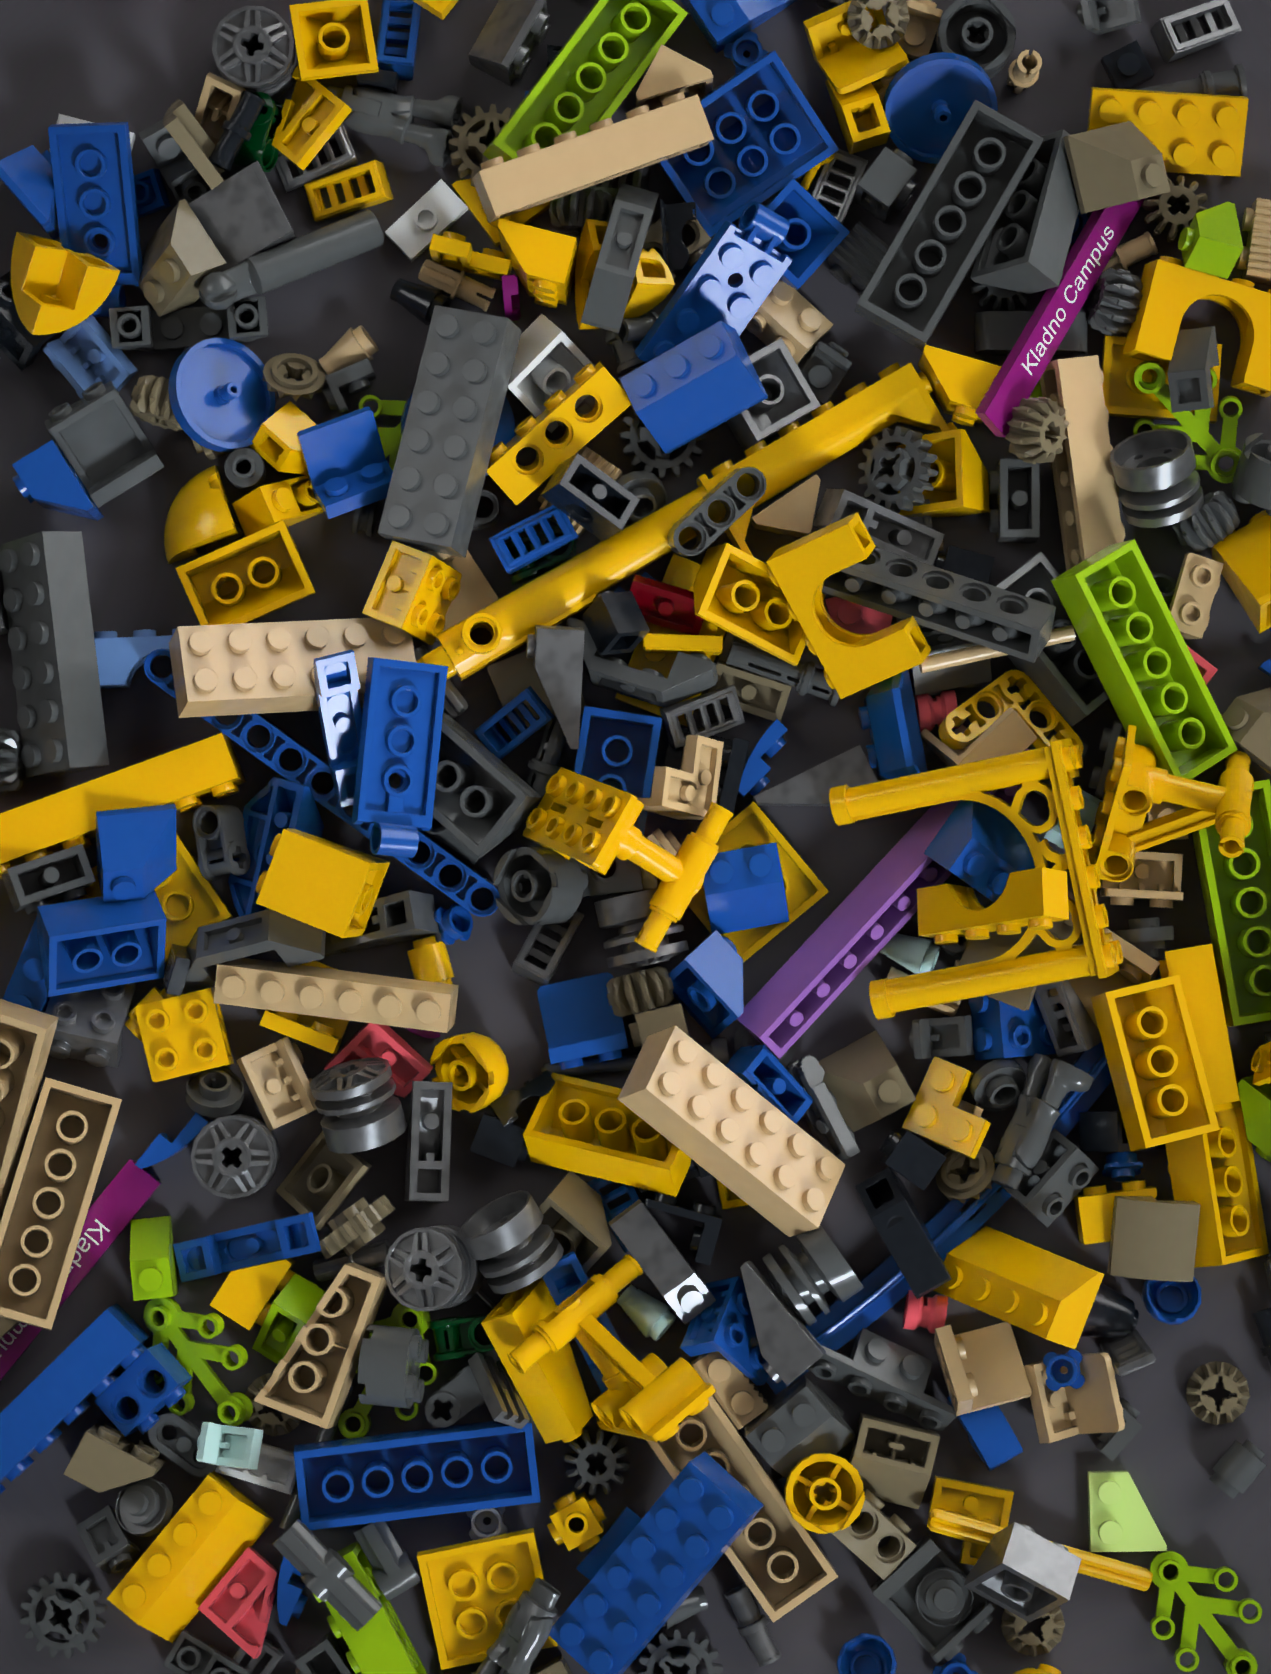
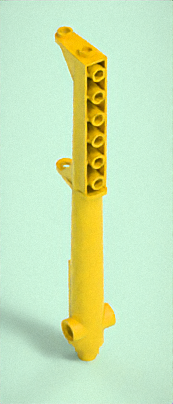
[416,362,957,681]

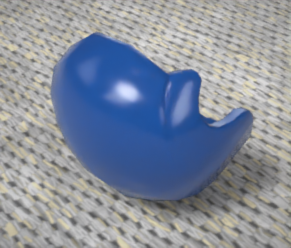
[1142,1276,1201,1325]
[836,1633,897,1674]

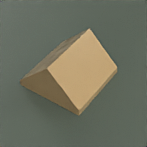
[636,44,713,111]

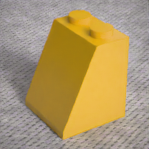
[1212,510,1271,634]
[256,828,390,938]

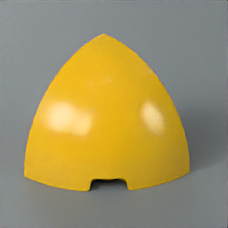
[575,219,675,330]
[11,232,120,335]
[164,465,238,564]

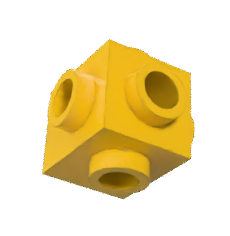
[547,1491,607,1552]

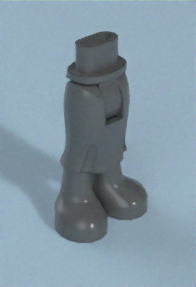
[327,84,463,168]
[991,1053,1094,1190]
[469,1578,561,1674]

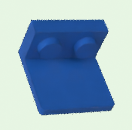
[297,406,393,519]
[680,1276,769,1386]

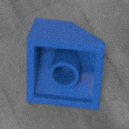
[0,145,59,240]
[765,178,850,290]
[96,804,177,903]
[668,930,744,1039]

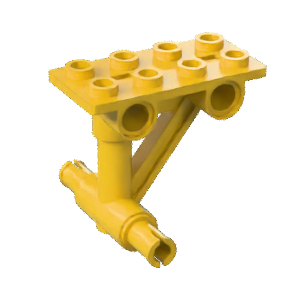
[1087,725,1254,892]
[523,767,734,953]
[507,1254,716,1442]

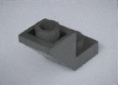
[138,119,211,204]
[1167,326,1219,413]

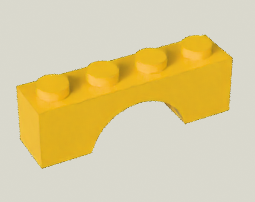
[917,867,1069,945]

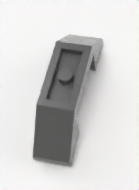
[581,183,659,333]
[109,296,269,352]
[566,617,718,708]
[182,909,326,994]

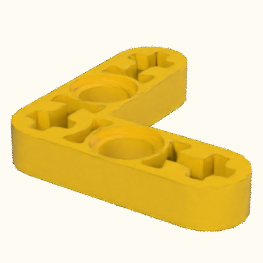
[938,670,1084,754]

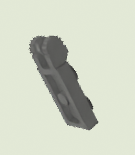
[786,1055,860,1161]

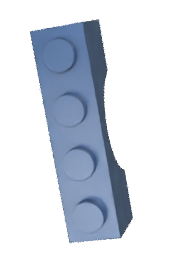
[94,628,177,689]

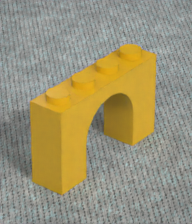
[1122,256,1271,397]
[766,512,931,699]

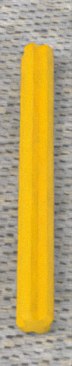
[927,1508,1153,1591]

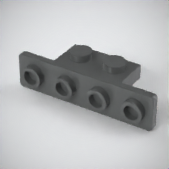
[807,1328,956,1432]

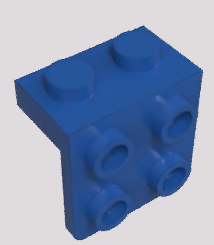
[537,972,629,1070]
[969,989,1062,1060]

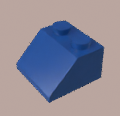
[12,440,104,521]
[703,842,789,934]

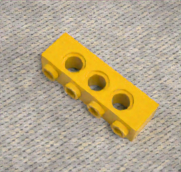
[487,361,631,506]

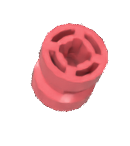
[915,690,959,732]
[902,1290,948,1334]

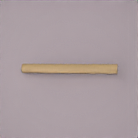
[919,625,1075,673]

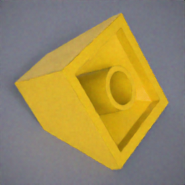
[289,0,379,81]
[896,429,990,517]

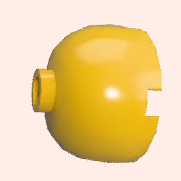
[430,1032,509,1113]
[784,1453,865,1534]

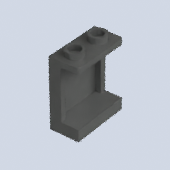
[44,381,164,508]
[870,1534,995,1663]

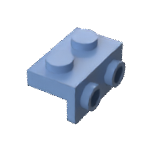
[43,315,138,398]

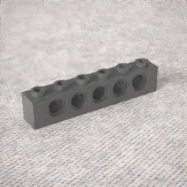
[822,547,1056,663]

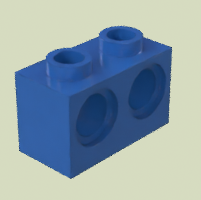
[94,1342,193,1437]

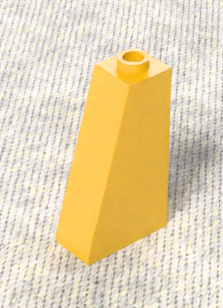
[481,1277,593,1444]

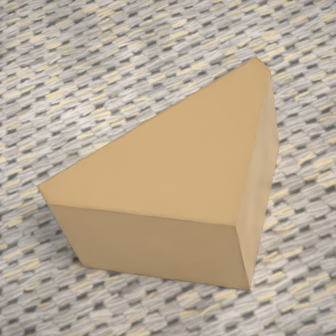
[195,72,245,146]
[751,474,821,538]

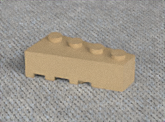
[254,1263,387,1429]

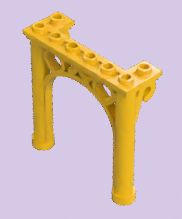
[829,738,1123,1020]

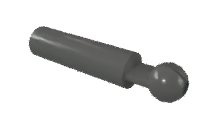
[199,209,384,310]

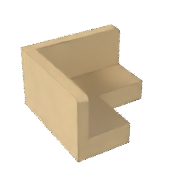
[921,708,1037,767]
[637,735,724,820]

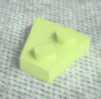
[1087,1470,1167,1552]

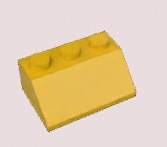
[497,218,578,308]
[175,521,316,625]
[693,543,825,666]

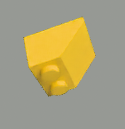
[918,345,1002,427]

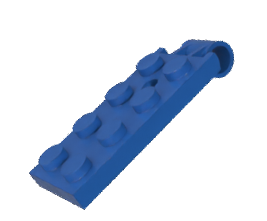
[48,122,143,317]
[634,201,793,363]
[351,657,448,858]

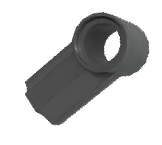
[353,1521,422,1601]

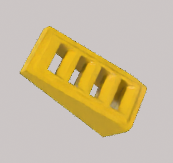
[304,160,393,222]

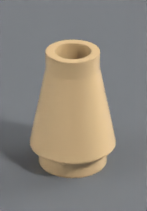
[319,325,379,375]

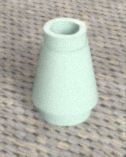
[880,933,941,974]
[617,1284,676,1341]

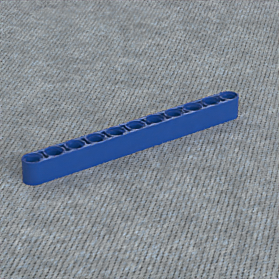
[144,649,500,917]

